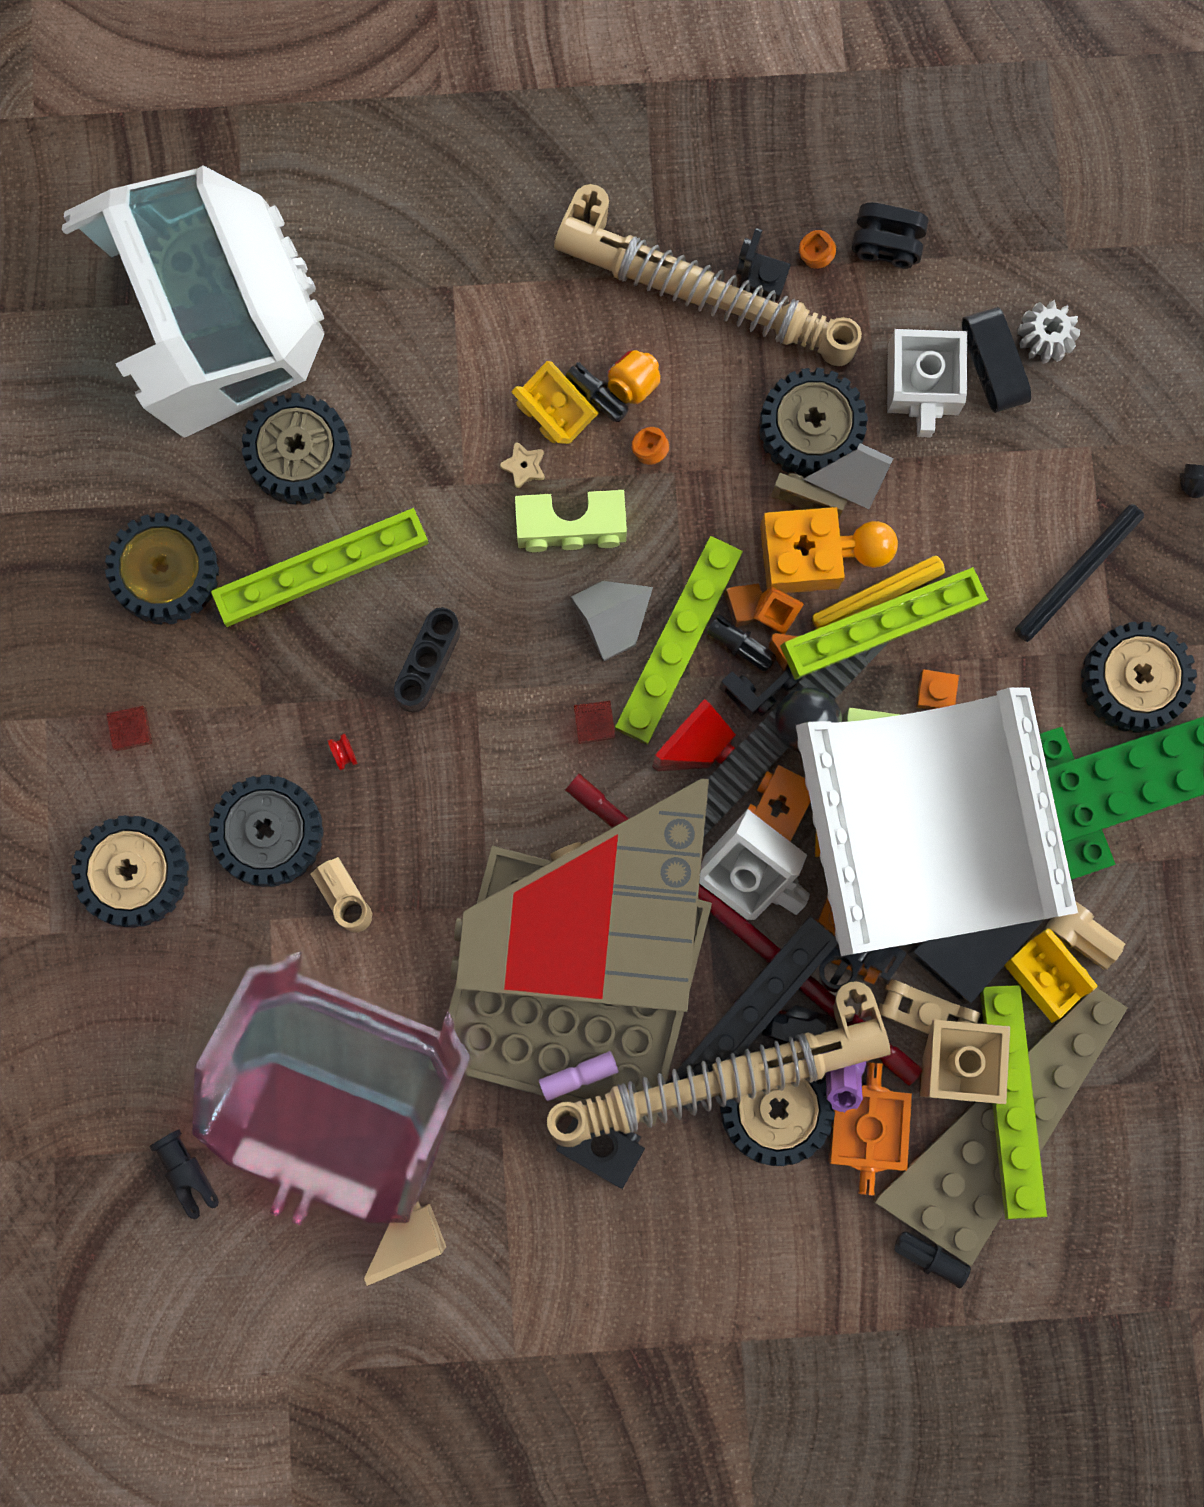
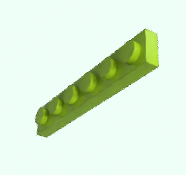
[211,508,429,627]
[615,536,743,745]
[780,567,988,680]
[980,985,1047,1220]

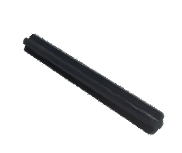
[1015,504,1144,642]

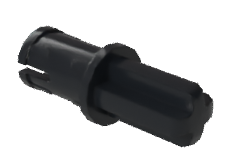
[565,362,629,422]
[706,614,776,672]
[894,1232,971,1289]

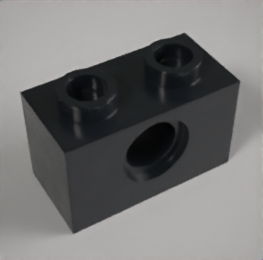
[556,1117,645,1190]

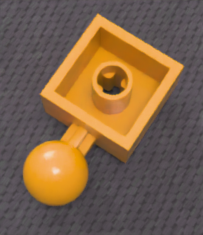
[760,507,898,593]

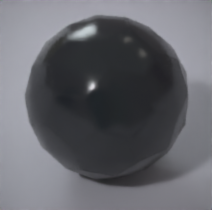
[775,687,842,753]

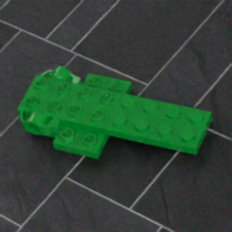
[1040,716,1204,880]

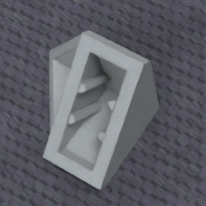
[803,443,894,509]
[571,581,653,661]

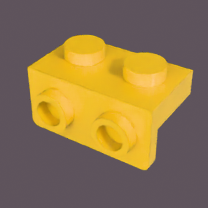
[511,361,599,444]
[1004,928,1097,1023]

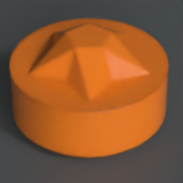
[799,230,836,269]
[632,427,669,465]

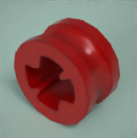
[328,733,358,771]

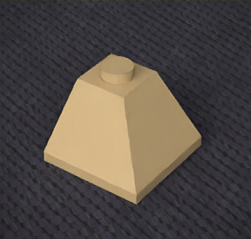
[920,1020,1010,1104]
[364,1201,447,1286]

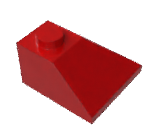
[652,699,736,771]

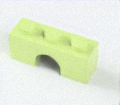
[515,490,627,552]

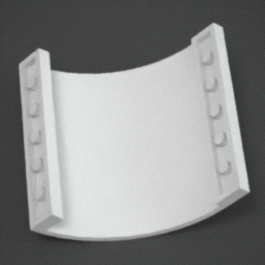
[796,688,1078,956]

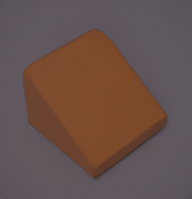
[724,583,762,627]

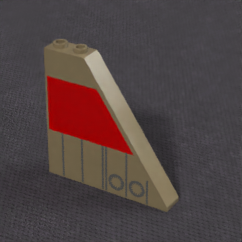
[451,779,709,1012]

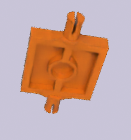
[829,1062,912,1195]

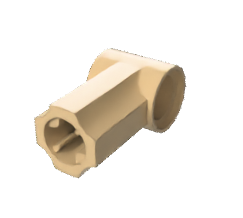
[310,857,372,933]
[1044,901,1125,970]

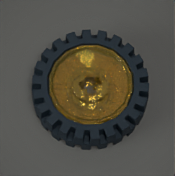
[105,513,219,625]

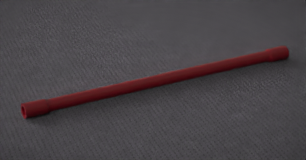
[565,773,923,1086]

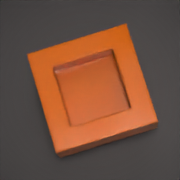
[916,669,959,710]

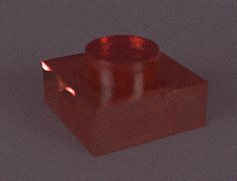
[574,701,615,744]
[106,706,153,751]

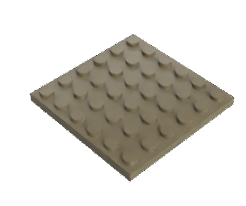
[434,846,712,1126]

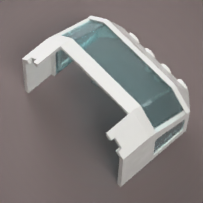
[62,166,324,438]

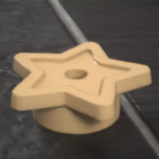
[500,443,545,488]

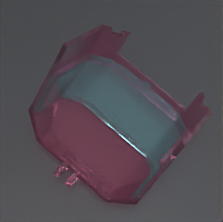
[192,952,471,1225]

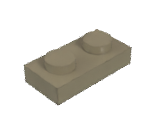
[771,473,847,521]

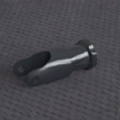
[149,1129,219,1220]

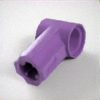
[821,1049,866,1113]

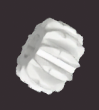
[1017,300,1080,364]

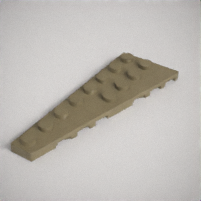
[873,988,1128,1266]

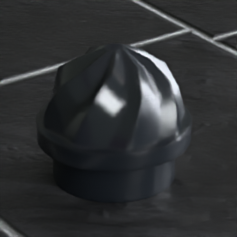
[1179,464,1204,498]

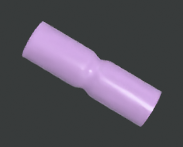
[539,1051,619,1101]

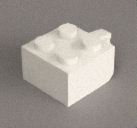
[887,329,967,437]
[699,809,810,920]

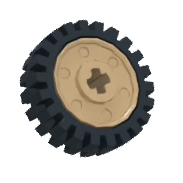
[1081,621,1197,733]
[71,815,189,928]
[720,1061,835,1166]

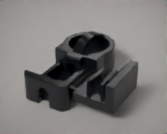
[819,946,906,993]

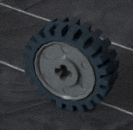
[209,775,323,887]

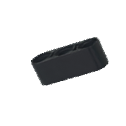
[962,307,1031,413]
[394,607,461,713]

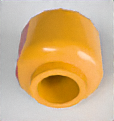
[608,350,660,404]

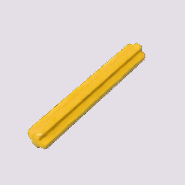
[812,556,945,630]

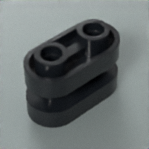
[851,202,929,269]

